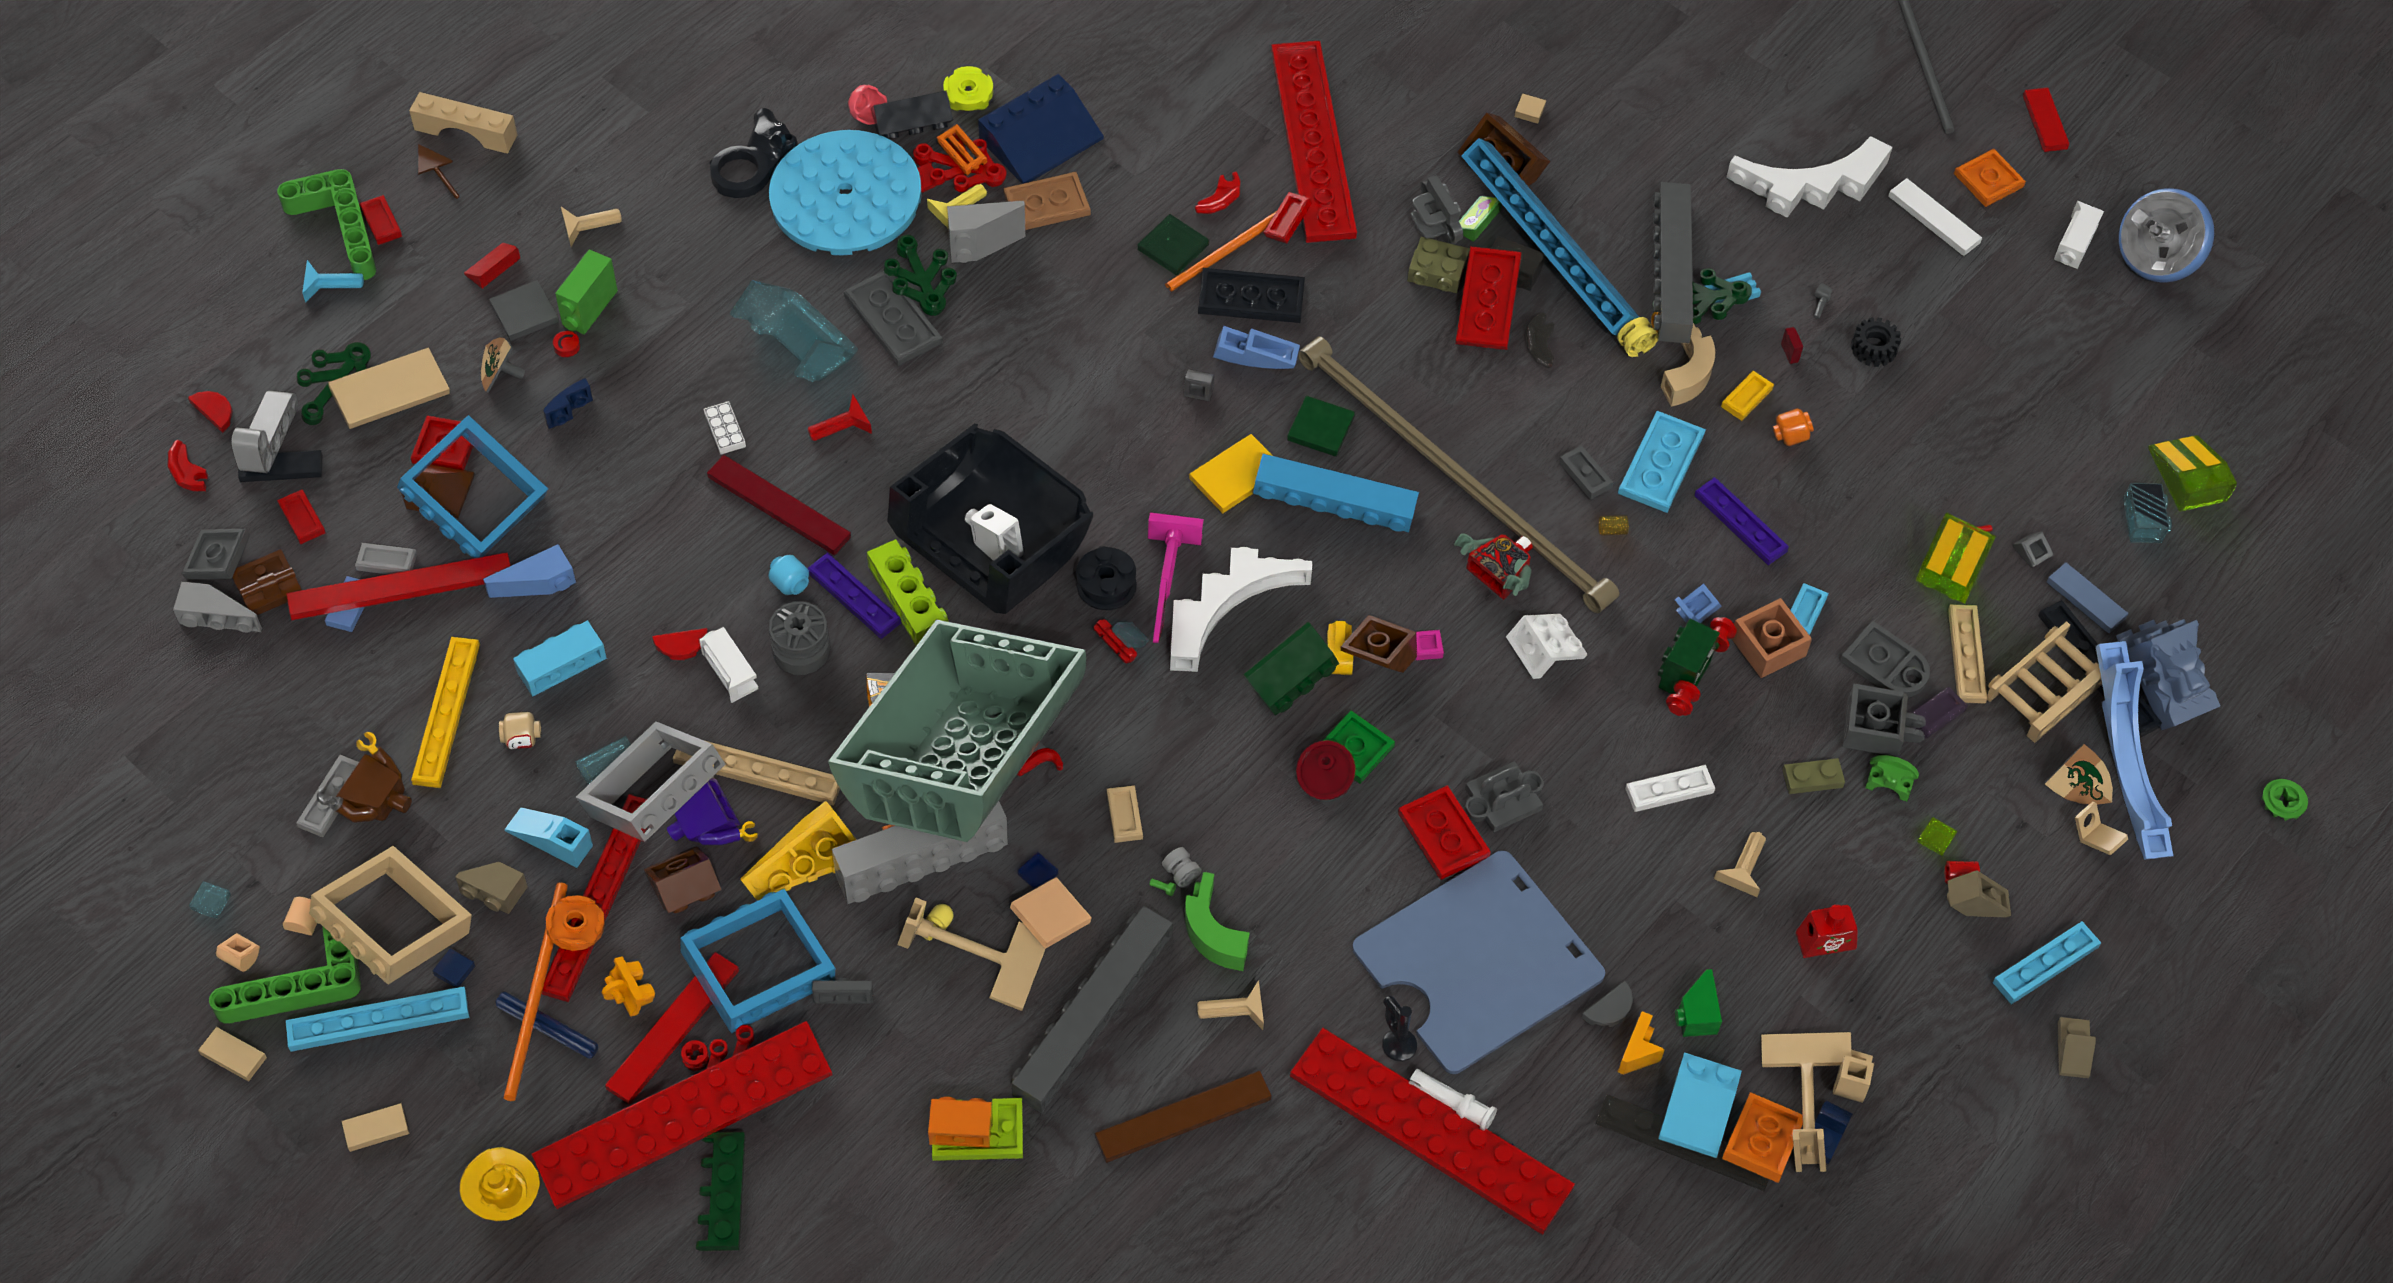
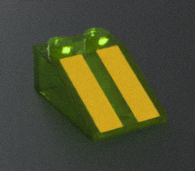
[2148,435,2237,512]
[1916,512,1996,604]

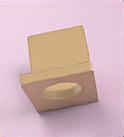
[2075,801,2128,855]

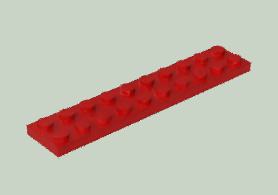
[1271,41,1357,243]
[532,1021,833,1209]
[1290,1028,1575,1235]

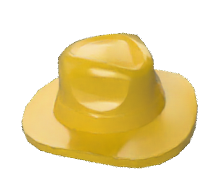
[459,1147,540,1221]

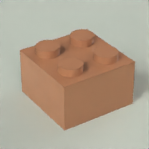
[1732,598,1812,678]

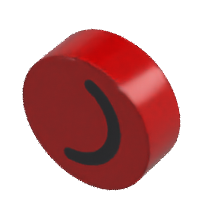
[553,331,580,357]

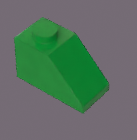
[1675,969,1722,1037]

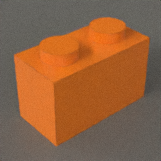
[928,1097,992,1148]

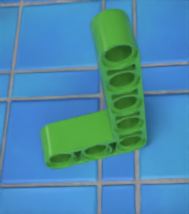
[277,169,376,280]
[209,913,361,1023]

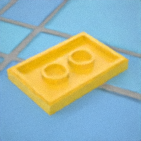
[1189,434,1273,514]

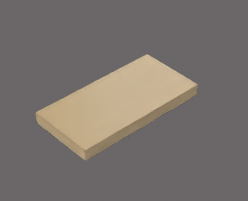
[328,347,450,429]

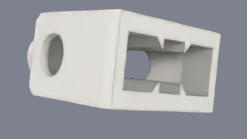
[965,504,1024,561]

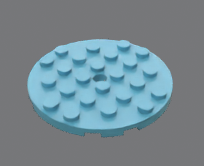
[769,130,922,255]

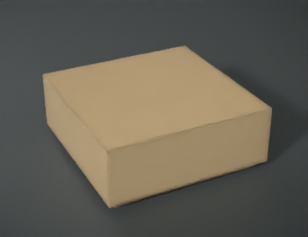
[1515,94,1546,124]

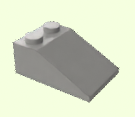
[947,201,1026,263]

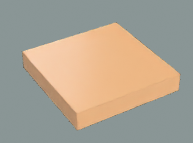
[1010,877,1092,949]

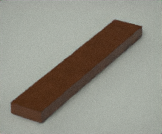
[1095,1071,1272,1163]

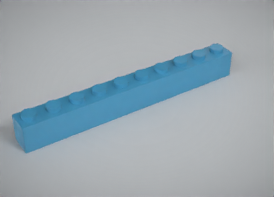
[1462,138,1639,335]

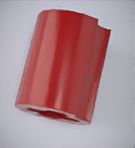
[1944,861,1980,884]

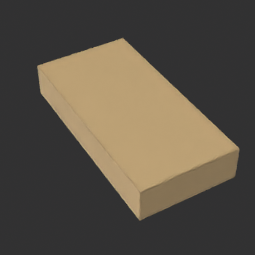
[1107,785,1143,843]
[198,1027,267,1082]
[342,1103,409,1152]

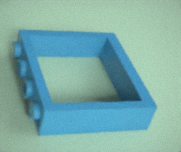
[397,415,548,559]
[680,889,836,1033]

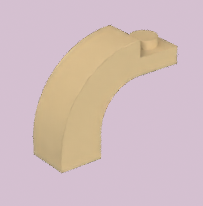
[1661,323,1715,407]

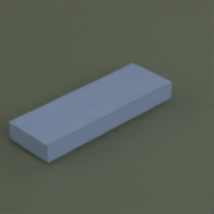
[2047,563,2129,633]

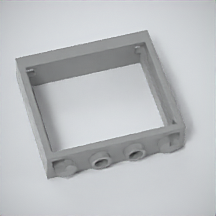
[576,722,726,842]

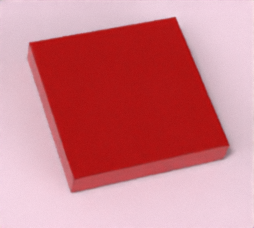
[411,416,473,470]

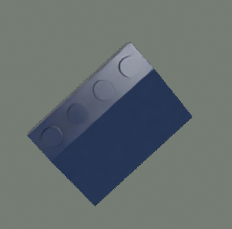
[978,74,1104,184]

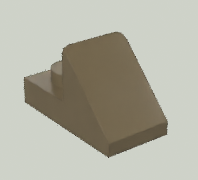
[2058,1017,2096,1078]

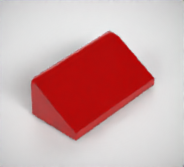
[464,243,521,289]

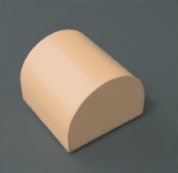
[283,897,317,936]
[216,933,260,972]

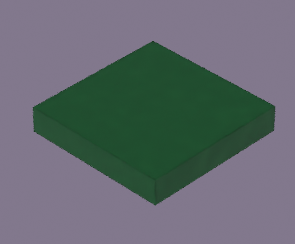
[1287,396,1355,457]

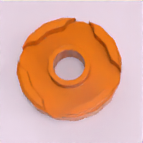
[546,895,605,951]

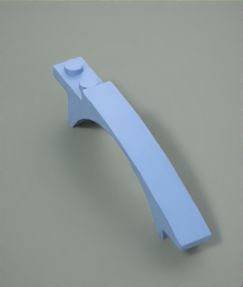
[2096,641,2173,860]

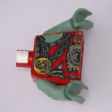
[1454,534,1533,600]

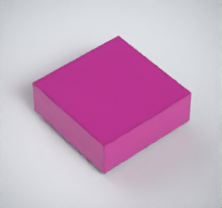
[1416,630,1444,660]

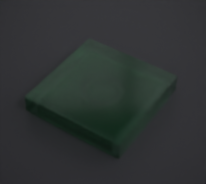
[1137,214,1209,276]

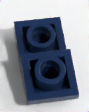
[543,378,593,429]

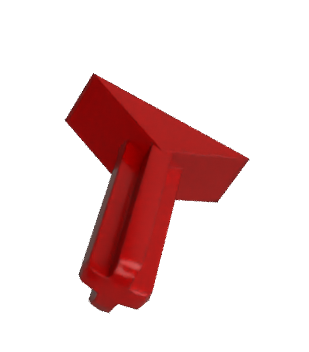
[808,394,872,441]

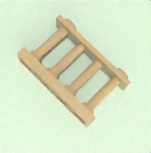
[1987,621,2102,743]

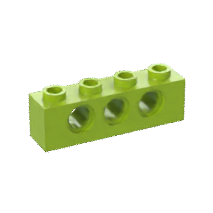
[867,539,949,646]

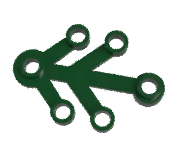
[884,235,957,316]
[1652,268,1752,324]
[296,342,371,425]

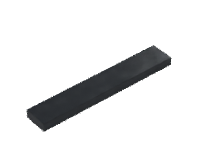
[2038,600,2162,738]

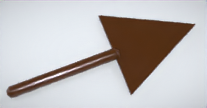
[418,144,459,199]

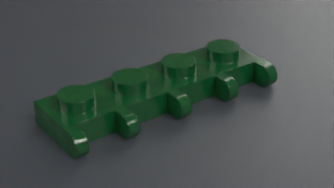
[696,1132,745,1251]

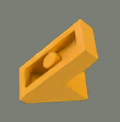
[1618,1011,1665,1075]

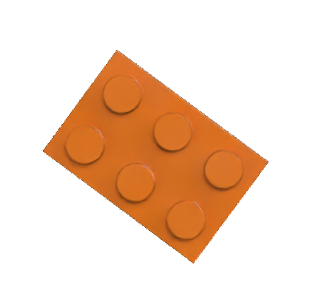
[1722,1092,1803,1183]

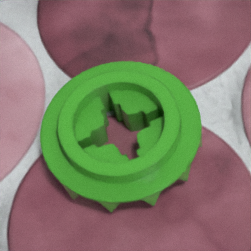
[2261,779,2308,821]

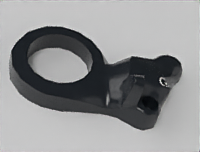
[709,108,798,198]

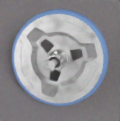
[2119,188,2214,283]

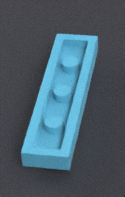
[1992,921,2101,1005]

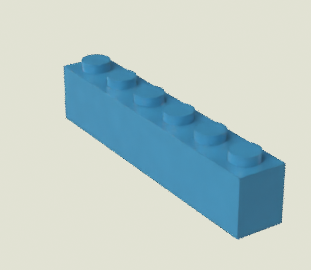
[1253,454,1419,532]

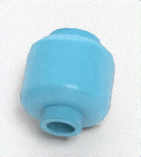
[769,555,809,595]

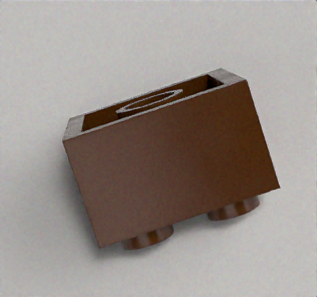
[644,846,721,913]

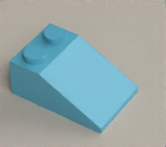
[1658,1052,1742,1158]

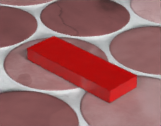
[2023,88,2069,152]

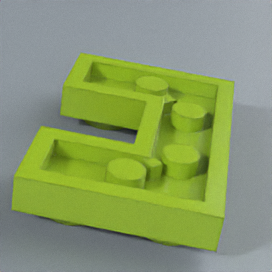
[932,1098,1023,1161]

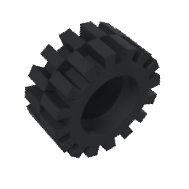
[1851,317,1901,367]

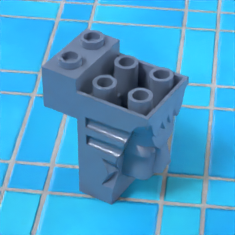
[2116,619,2220,730]

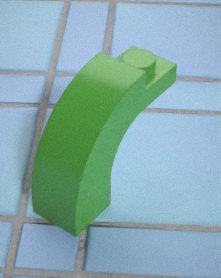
[1185,872,1250,971]

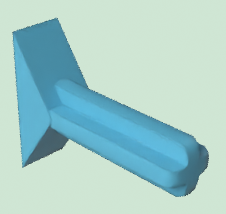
[302,260,364,303]

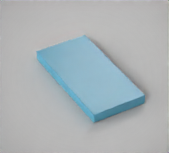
[1618,411,1706,513]

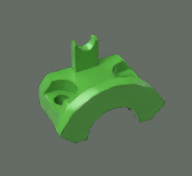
[1865,755,1919,802]

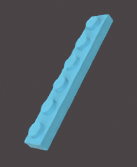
[286,987,470,1052]

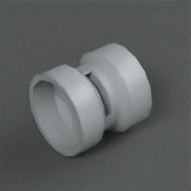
[1162,847,1202,887]

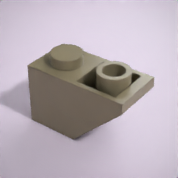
[455,862,528,914]

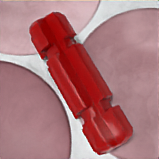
[1093,619,1137,664]

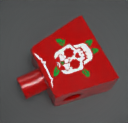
[1796,905,1858,958]

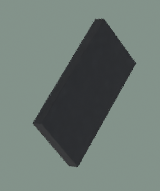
[1198,268,1305,323]

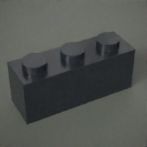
[871,90,953,140]

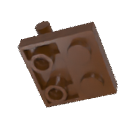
[232,549,302,615]

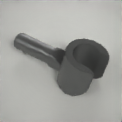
[1814,283,1832,319]

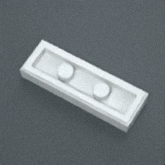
[1625,765,1715,812]

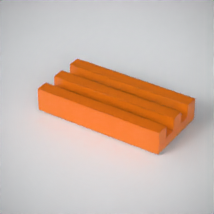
[937,124,987,176]

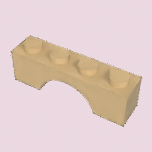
[409,92,517,154]

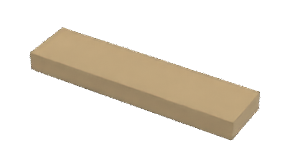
[1948,604,1987,703]

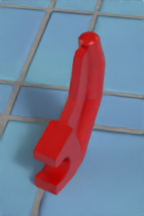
[1195,172,1240,214]
[168,440,208,491]

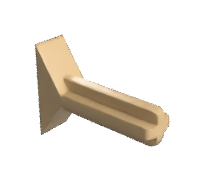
[561,207,622,247]
[1714,832,1766,897]
[1197,980,1264,1030]

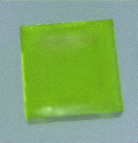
[1918,817,1957,856]

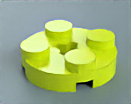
[943,66,993,111]

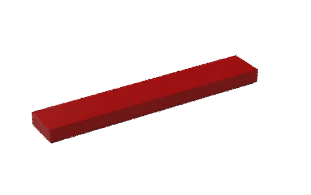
[605,952,739,1105]

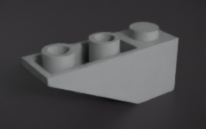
[173,582,262,633]

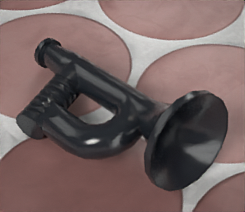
[1382,996,1417,1061]

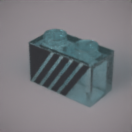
[2123,483,2172,543]

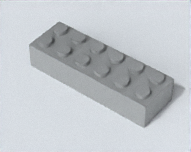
[832,801,1008,904]

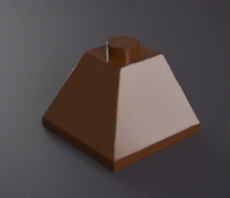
[402,464,475,518]
[1341,615,1417,673]

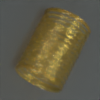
[1599,515,1629,536]

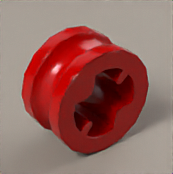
[681,1040,709,1071]

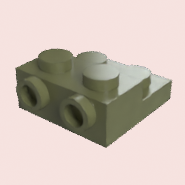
[1407,237,1470,293]

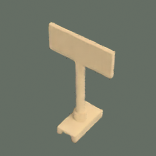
[897,898,1045,1011]
[1761,1032,1852,1172]

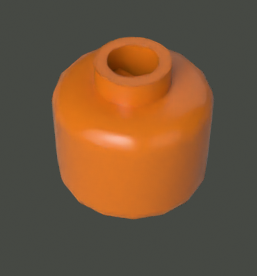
[1772,408,1814,446]

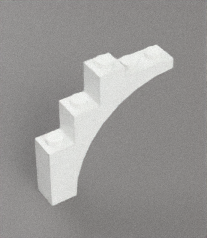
[1726,136,1892,218]
[1170,547,1312,672]

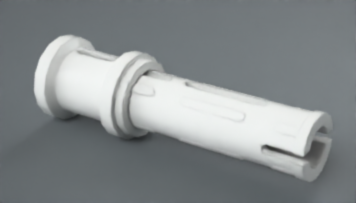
[1409,1069,1497,1131]

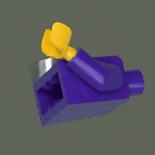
[667,776,758,845]

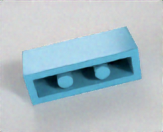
[513,620,607,697]

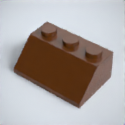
[1457,112,1551,186]

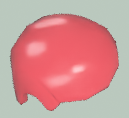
[848,84,887,125]

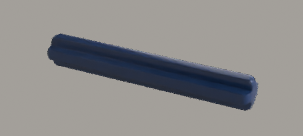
[495,992,599,1059]

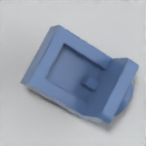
[1675,583,1722,623]

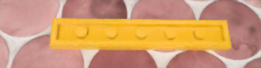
[411,637,480,788]

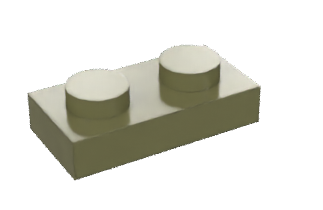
[1782,758,1845,794]

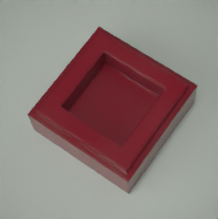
[1781,327,1804,364]

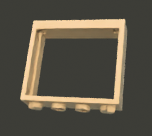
[309,846,472,985]

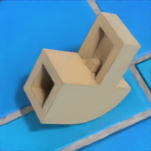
[1833,1050,1874,1103]

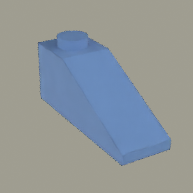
[483,544,576,598]

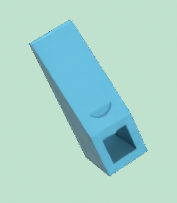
[505,808,593,868]

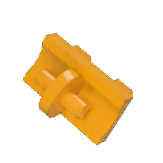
[601,956,655,1017]

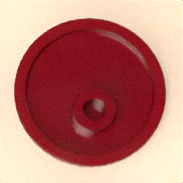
[1296,740,1356,800]

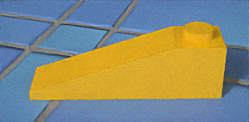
[740,801,856,901]

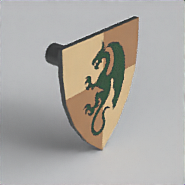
[481,338,525,393]
[2044,743,2113,805]

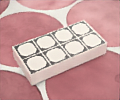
[704,401,746,455]

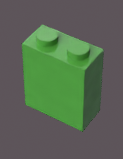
[555,249,618,335]

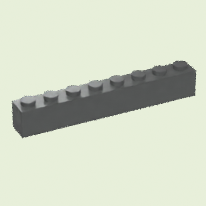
[1653,182,1693,343]
[1011,906,1173,1114]

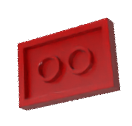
[1398,785,1491,880]

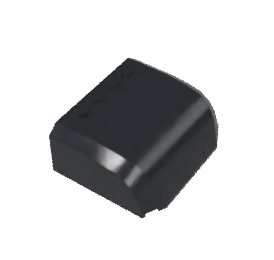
[887,423,1093,614]

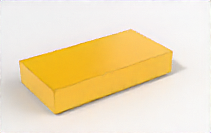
[1721,371,1774,421]

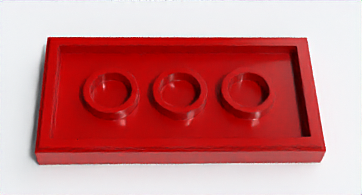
[1456,246,1521,350]

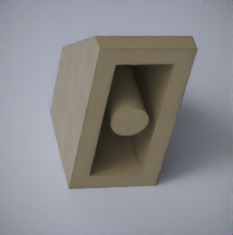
[1947,870,2011,917]

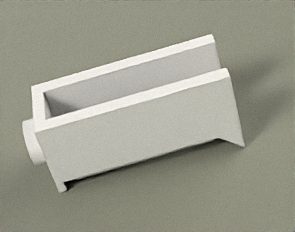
[2054,201,2104,269]
[699,627,758,703]

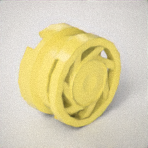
[1617,317,1658,357]

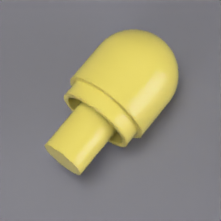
[925,904,954,941]

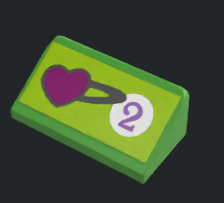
[1459,196,1502,242]

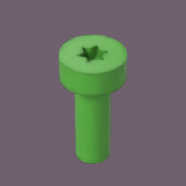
[1150,878,1176,896]

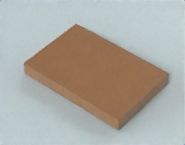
[1004,172,1091,230]

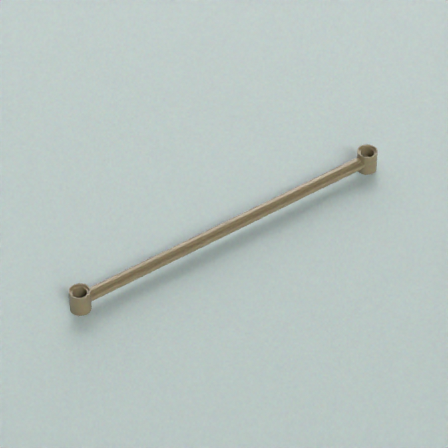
[1298,337,1619,613]

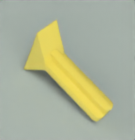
[927,184,987,228]

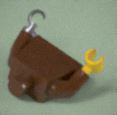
[317,732,412,823]

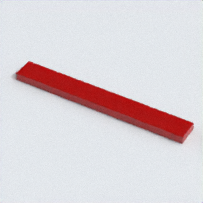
[286,552,510,620]
[542,794,647,1002]

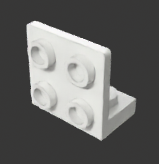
[1506,614,1587,679]

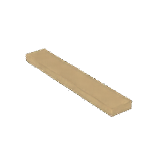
[673,741,840,806]

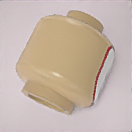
[499,712,541,749]

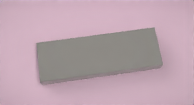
[296,755,359,837]

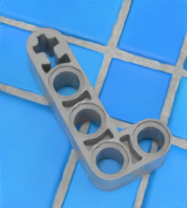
[232,390,297,473]

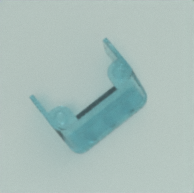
[729,280,858,382]

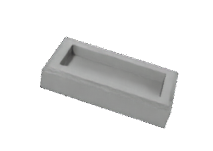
[355,543,417,574]

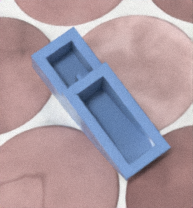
[1213,326,1300,369]

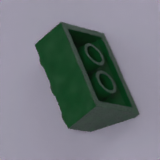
[1243,621,1340,716]

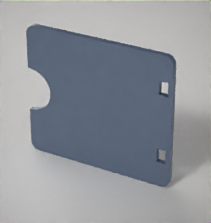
[1352,851,1605,1074]

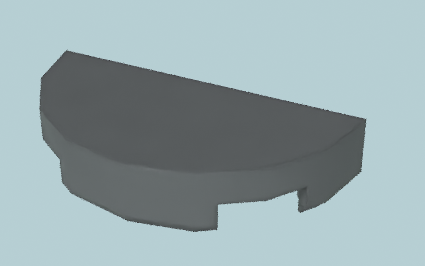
[1581,981,1633,1027]

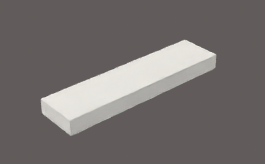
[1888,178,1982,256]

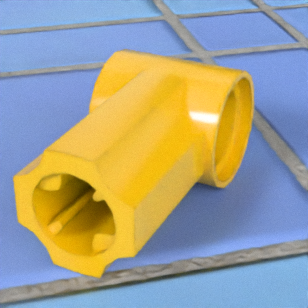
[1327,621,1353,675]

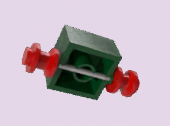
[1658,617,1737,716]

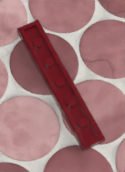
[707,455,851,556]

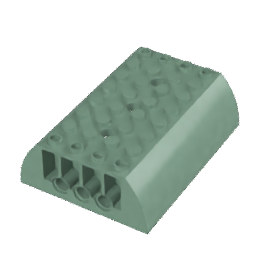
[828,619,1086,842]

